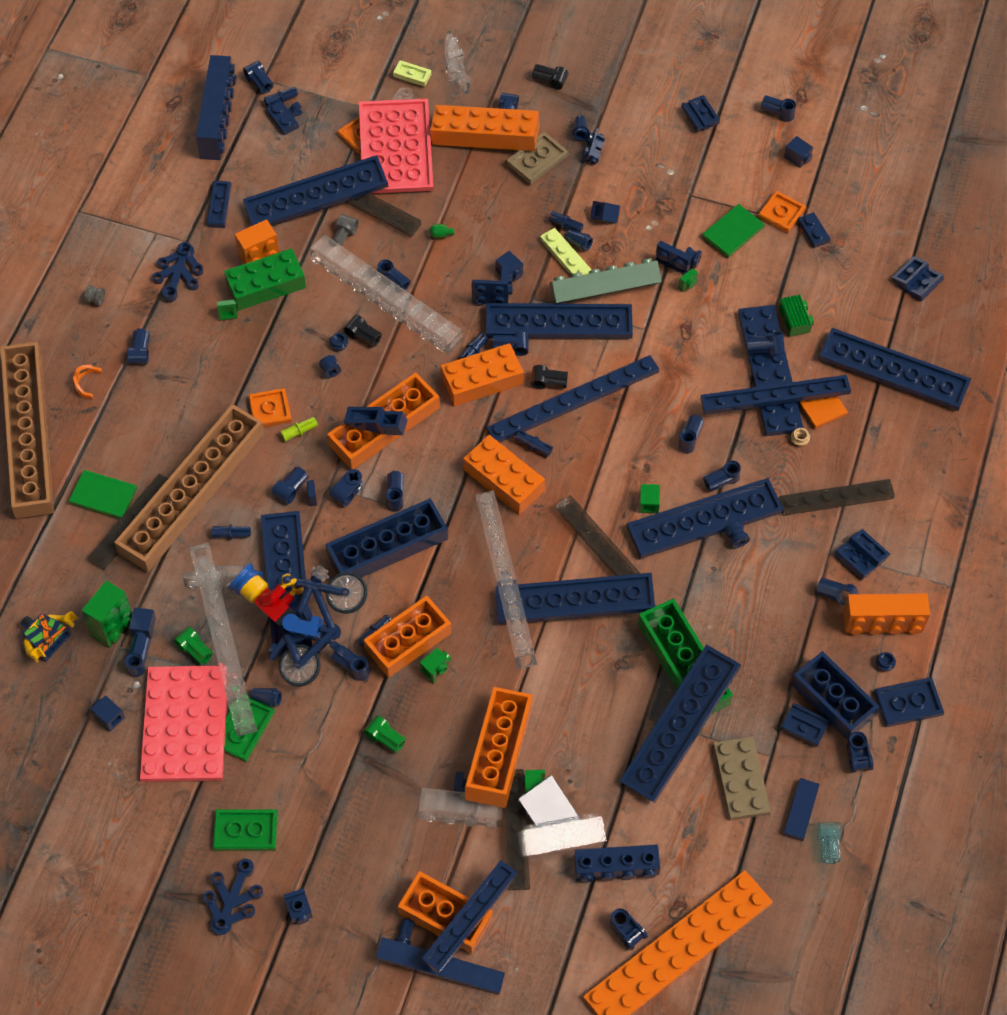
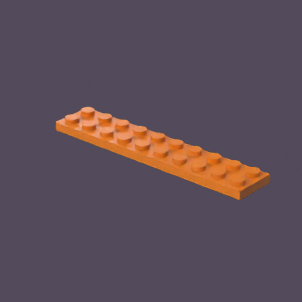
[583,870,773,1015]

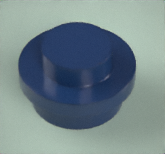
[330,333,348,351]
[876,652,896,671]

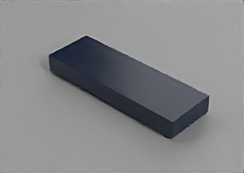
[207,181,232,228]
[783,778,820,841]

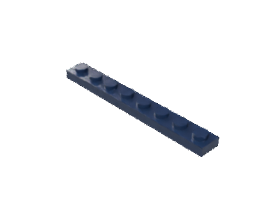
[700,375,851,414]

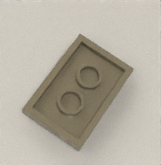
[507,132,569,185]

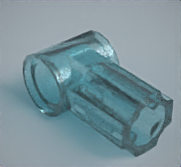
[818,822,841,864]

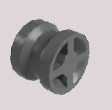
[85,285,105,306]

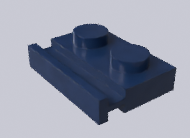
[681,95,720,132]
[655,240,692,275]
[780,703,830,747]

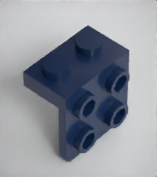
[471,266,513,305]

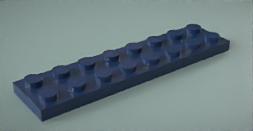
[243,155,389,226]
[486,303,633,339]
[738,305,803,436]
[818,328,971,411]
[627,478,784,559]
[261,511,312,657]
[496,573,655,625]
[620,644,741,803]

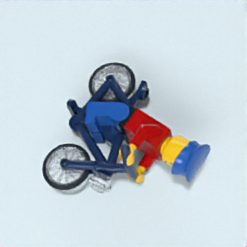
[228,564,368,687]

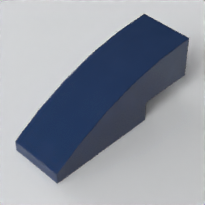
[343,407,408,435]

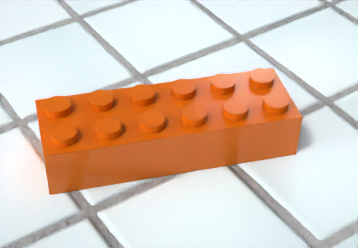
[430,105,540,151]
[327,372,440,469]
[465,687,533,808]

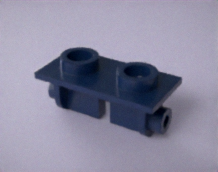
[581,128,605,165]

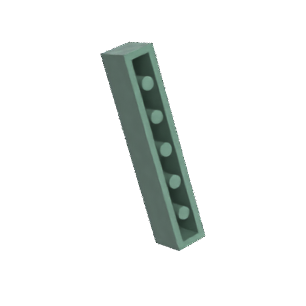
[549,258,662,304]

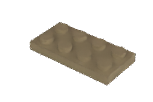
[713,736,771,821]

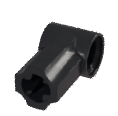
[532,64,569,90]
[343,314,382,347]
[530,365,568,389]

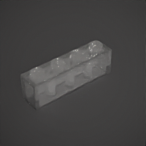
[419,788,503,829]
[518,813,607,857]

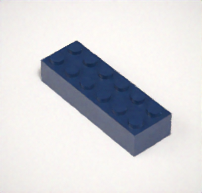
[196,55,237,160]
[325,498,448,586]

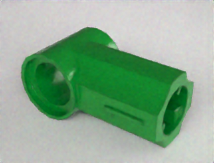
[173,626,213,665]
[363,715,406,754]

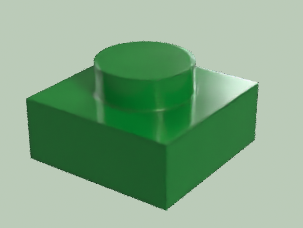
[678,268,698,292]
[217,299,238,320]

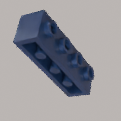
[574,844,660,883]

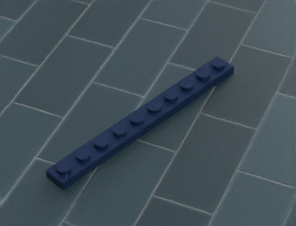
[487,355,659,443]

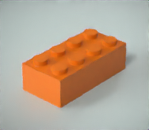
[441,343,524,407]
[463,435,545,515]
[843,593,930,635]
[364,595,451,678]
[398,871,493,955]

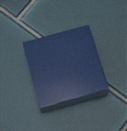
[307,480,317,507]

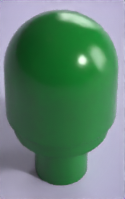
[429,224,454,238]

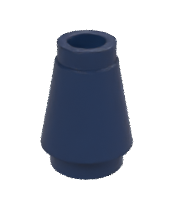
[572,115,589,141]
[565,230,593,251]
[251,688,282,708]

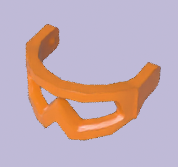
[73,365,102,400]

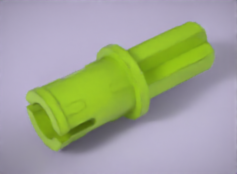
[280,417,318,442]

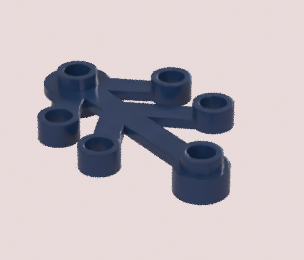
[152,242,204,302]
[203,859,263,935]

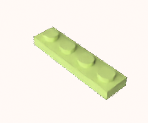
[540,228,591,275]

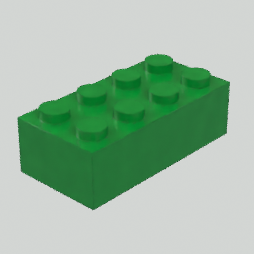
[224,248,306,311]

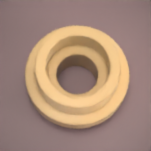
[791,428,810,446]

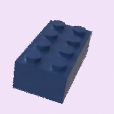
[791,651,880,740]

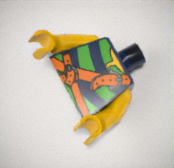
[21,611,79,663]

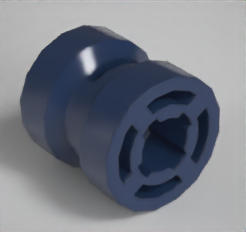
[724,522,750,548]

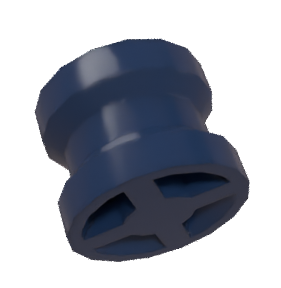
[685,247,702,268]
[319,355,341,378]

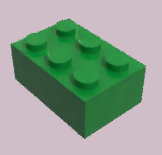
[81,580,132,648]

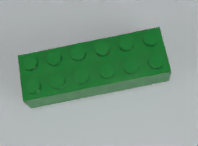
[638,598,733,714]

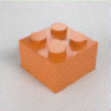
[235,219,279,264]

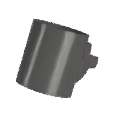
[333,214,359,247]

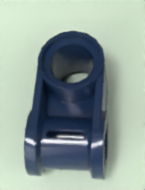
[329,469,363,507]
[846,731,874,773]
[609,908,648,951]

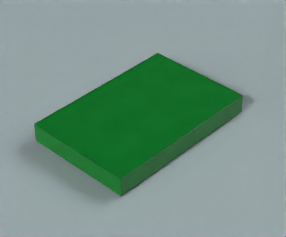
[702,204,765,258]
[69,470,138,520]
[224,694,275,763]
[213,809,278,851]

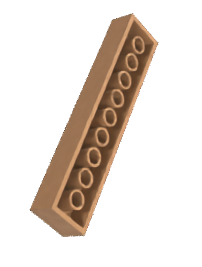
[0,342,54,519]
[114,404,264,572]

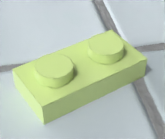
[393,60,431,87]

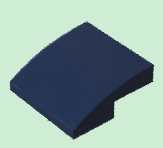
[892,256,944,301]
[834,529,890,580]

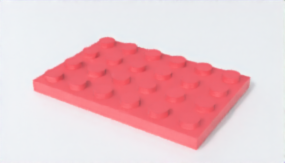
[359,98,433,194]
[140,666,229,782]

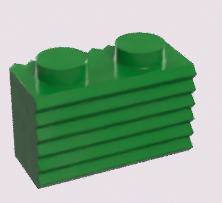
[778,294,814,337]

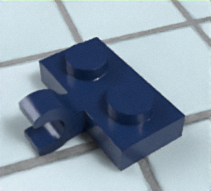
[266,101,303,135]

